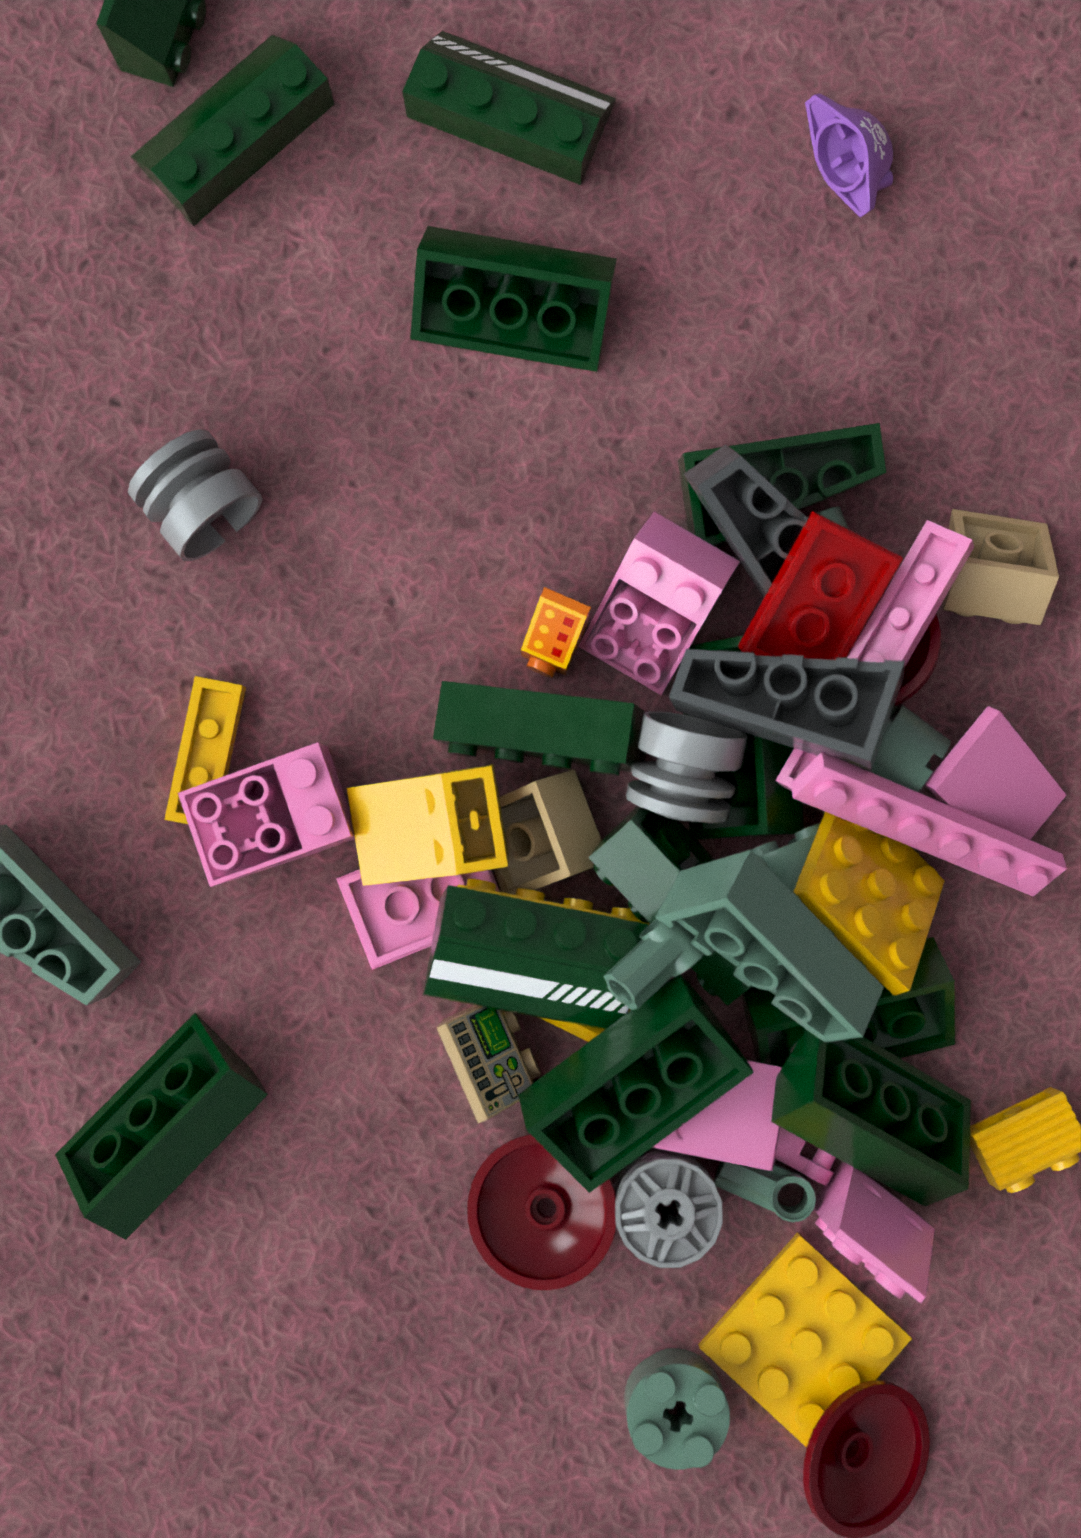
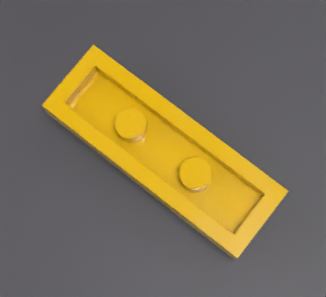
[164,676,246,824]

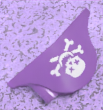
[805,94,893,218]

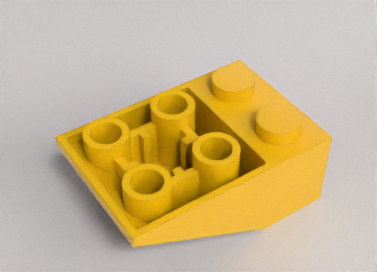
[347,764,510,886]

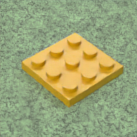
[793,812,945,996]
[698,1232,912,1447]

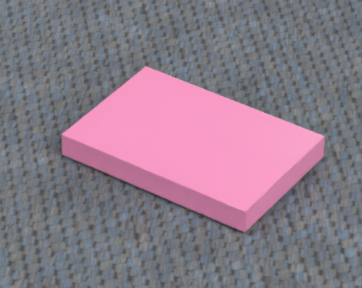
[924,706,1066,840]
[336,869,500,970]

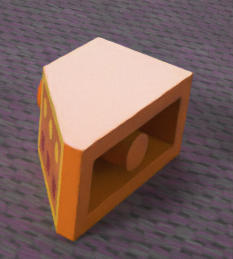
[521,587,591,678]

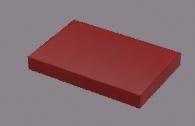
[738,511,903,660]

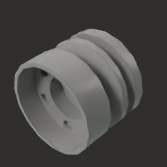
[127,429,263,561]
[626,711,748,823]
[614,1147,723,1268]

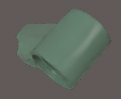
[604,918,704,1010]
[713,1161,816,1222]

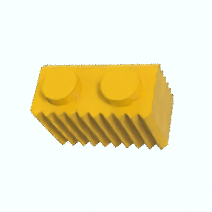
[970,1087,1081,1193]

